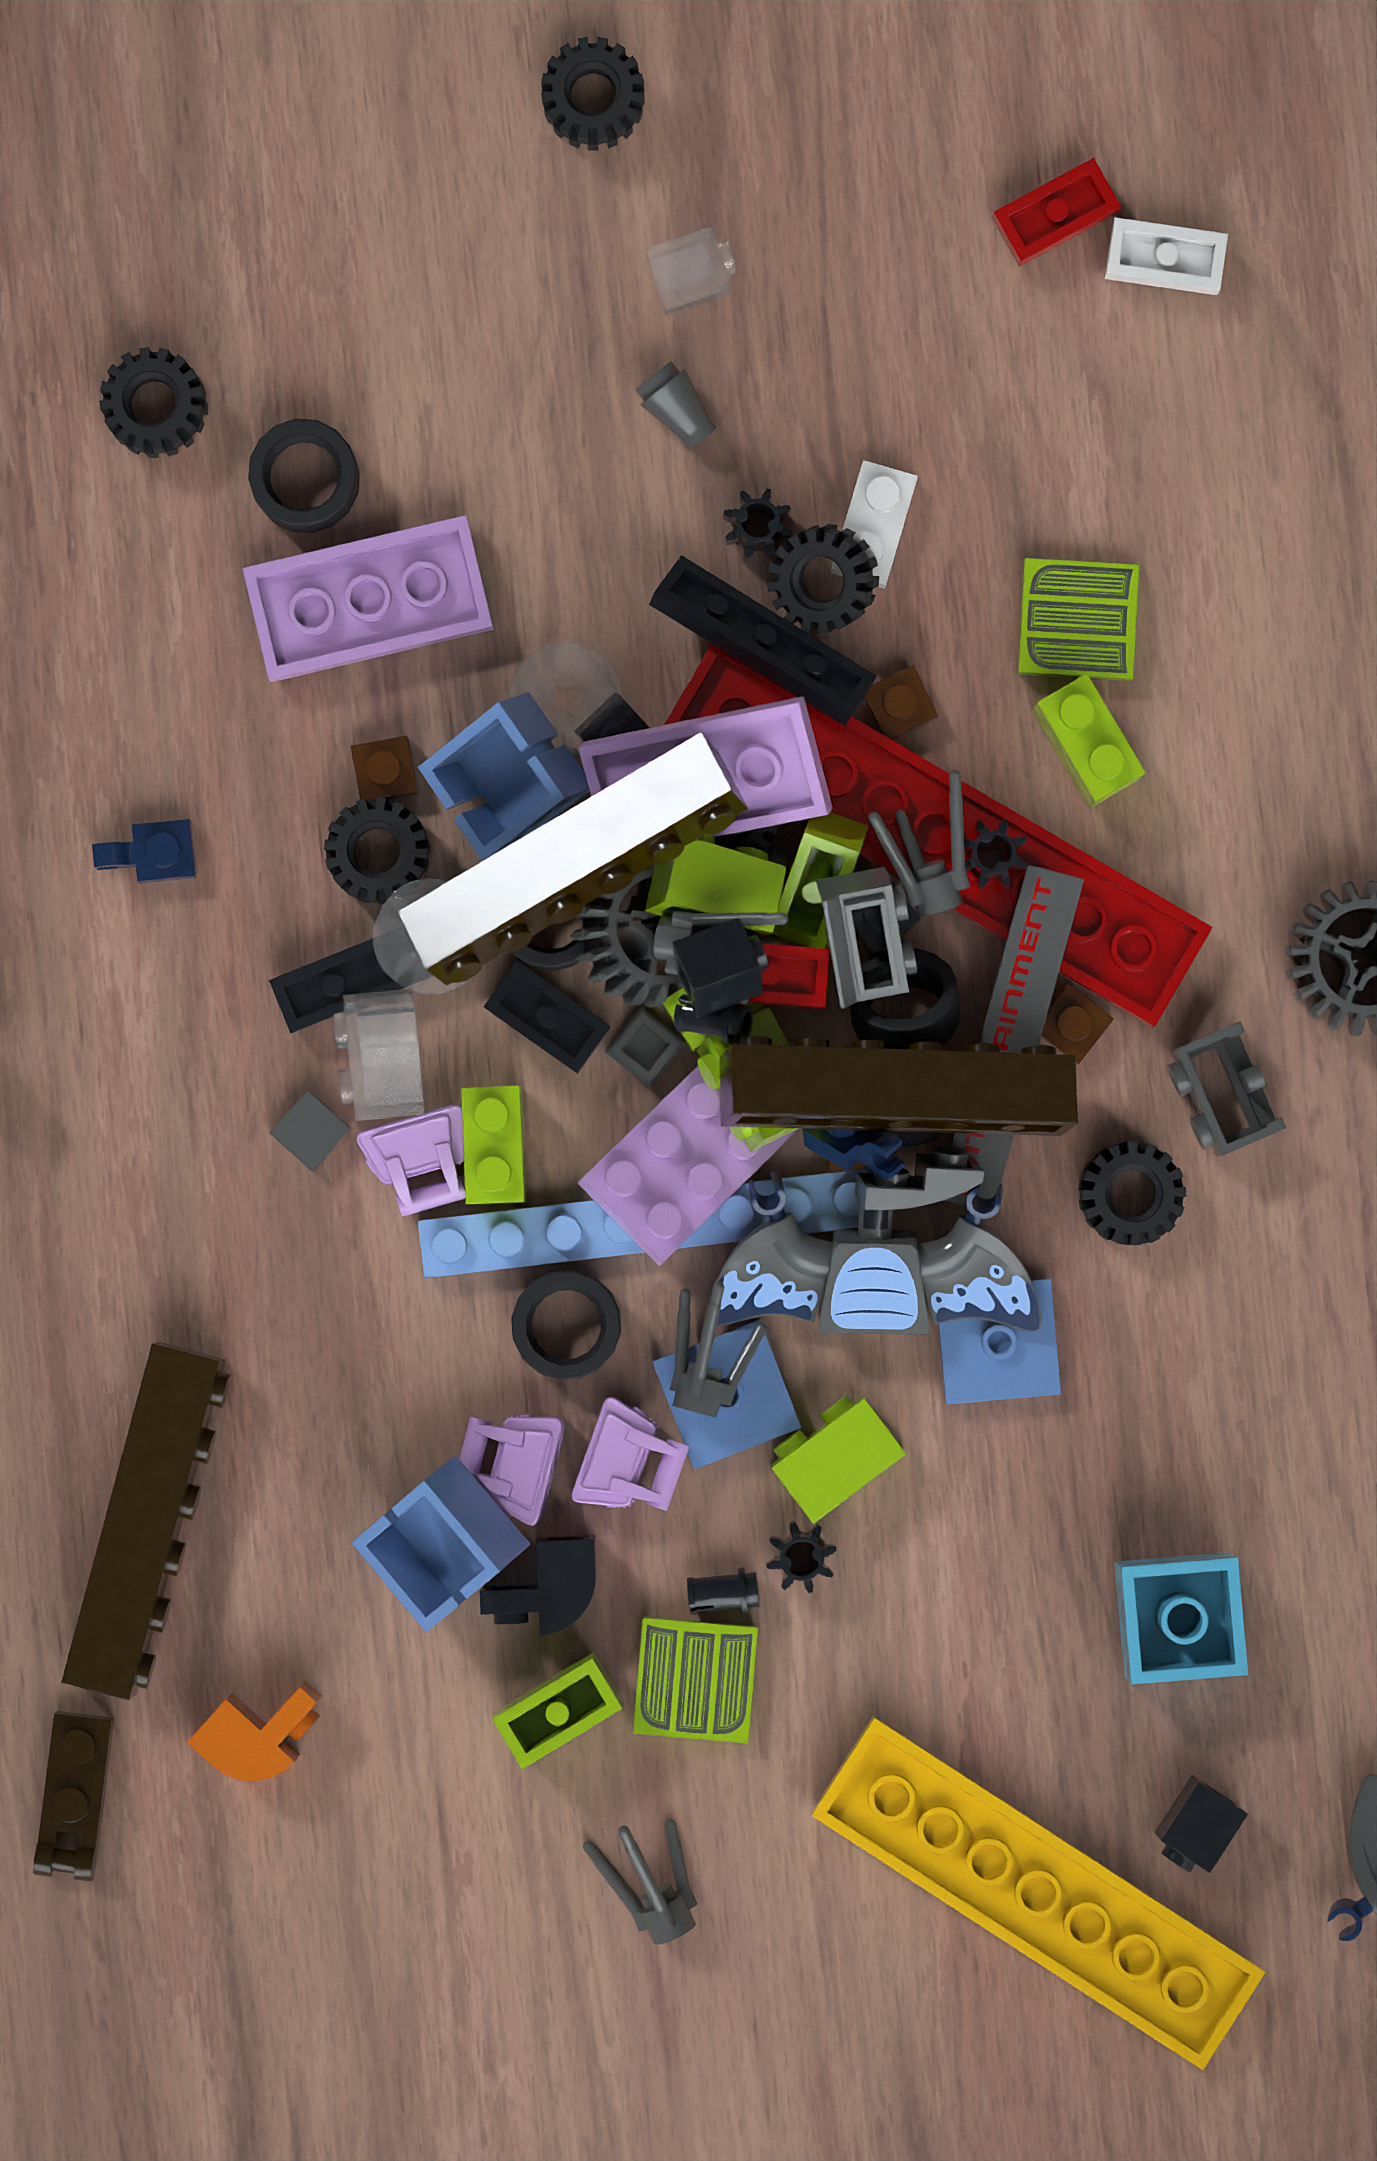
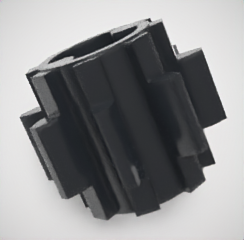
[723,488,793,561]
[964,819,1028,890]
[766,1520,837,1593]

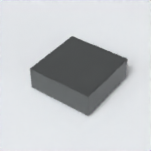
[606,1007,686,1088]
[269,1090,352,1172]

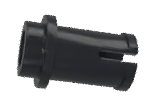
[674,994,753,1044]
[687,1567,760,1615]

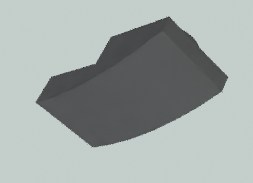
[855,1147,984,1210]

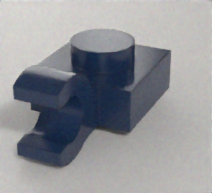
[92,819,196,884]
[802,1129,905,1180]

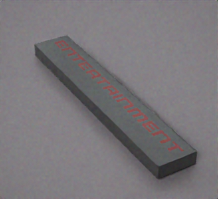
[942,864,1084,1207]

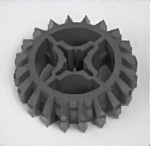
[570,864,683,1007]
[1285,880,1377,1036]

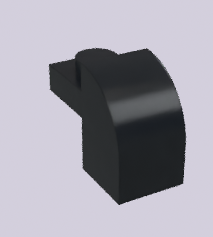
[480,1535,597,1636]

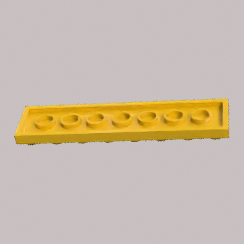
[811,1715,1266,2070]

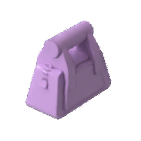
[356,1103,466,1217]
[572,1397,690,1511]
[459,1414,566,1526]

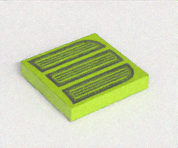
[1017,558,1139,681]
[633,1616,758,1744]

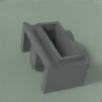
[816,867,917,1009]
[1167,1021,1286,1156]

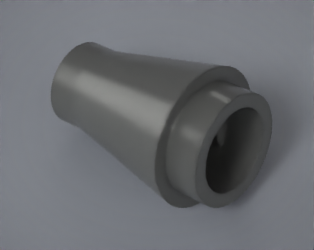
[636,361,716,449]

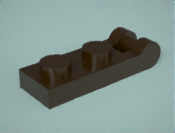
[33,1711,115,1882]

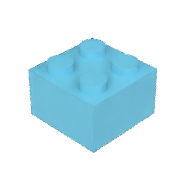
[1114,1552,1248,1685]

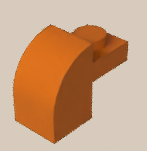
[187,1681,322,1781]

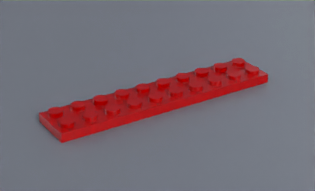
[664,644,1213,1028]

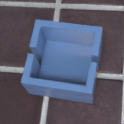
[418,692,590,861]
[352,1455,530,1632]

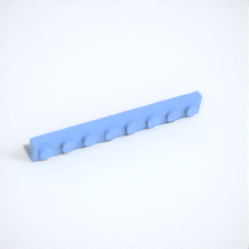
[418,1168,874,1278]

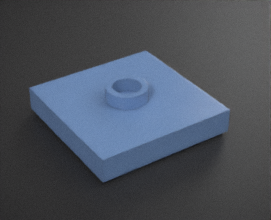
[938,1279,1061,1405]
[652,1320,801,1469]

